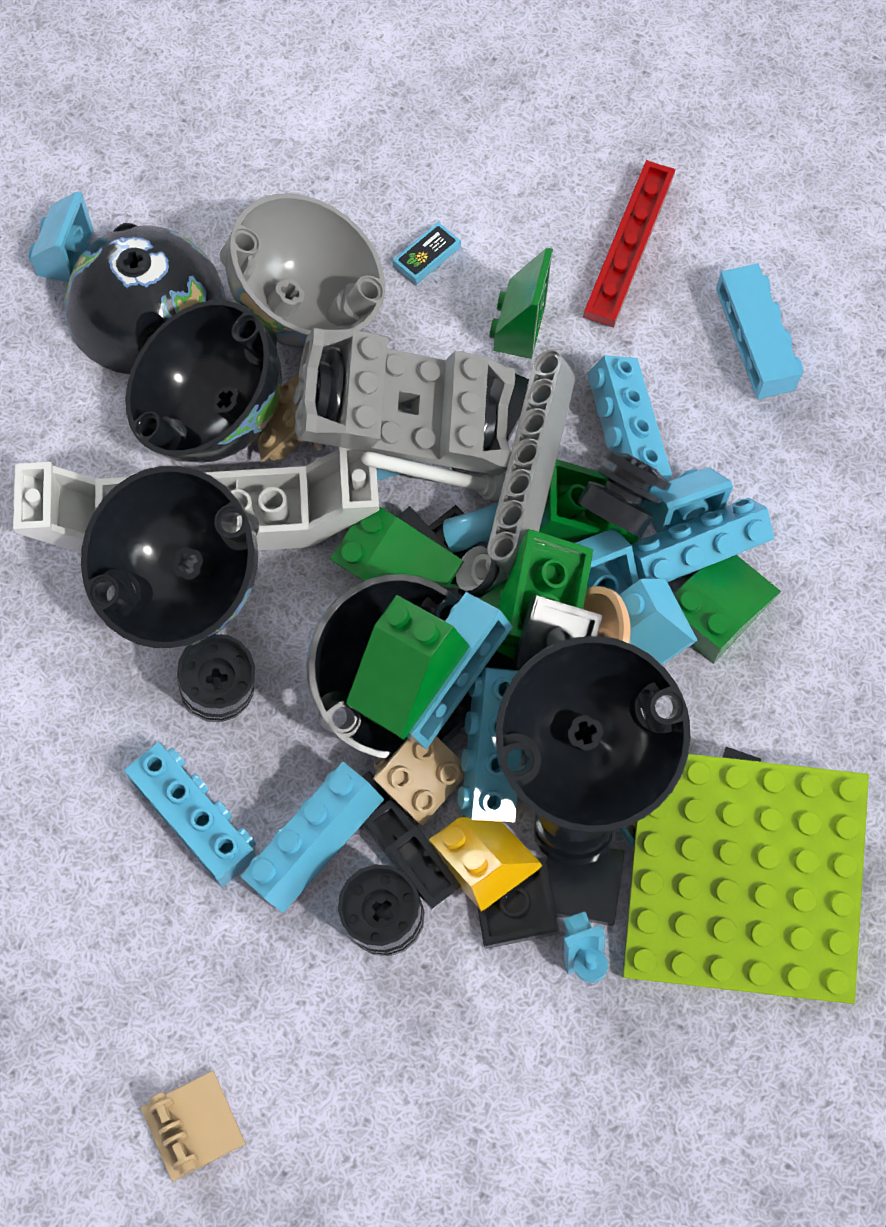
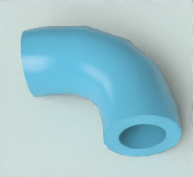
[443,501,499,553]

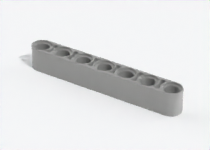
[487,349,575,576]

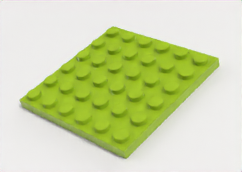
[622,754,869,1004]

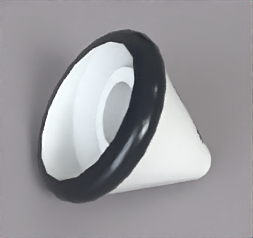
[453,542,508,597]

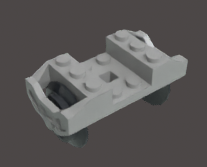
[294,328,515,476]

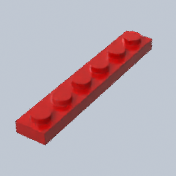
[583,160,676,328]

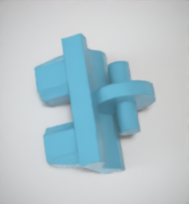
[563,912,608,983]

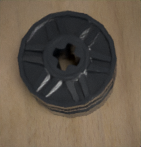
[577,448,672,537]
[177,634,255,722]
[534,813,613,866]
[338,864,425,956]

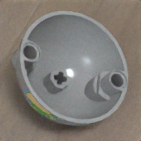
[219,193,385,348]

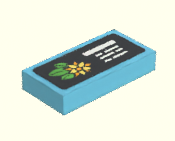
[393,222,461,285]

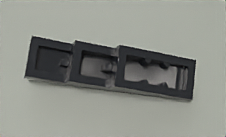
[362,771,461,910]

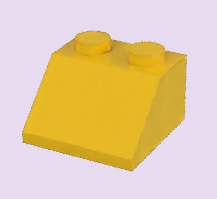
[429,817,542,912]

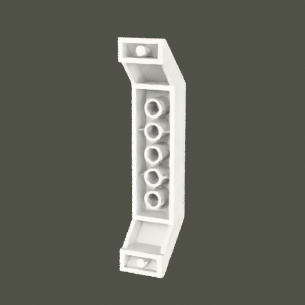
[13,447,379,553]

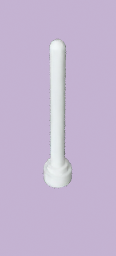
[361,451,505,502]

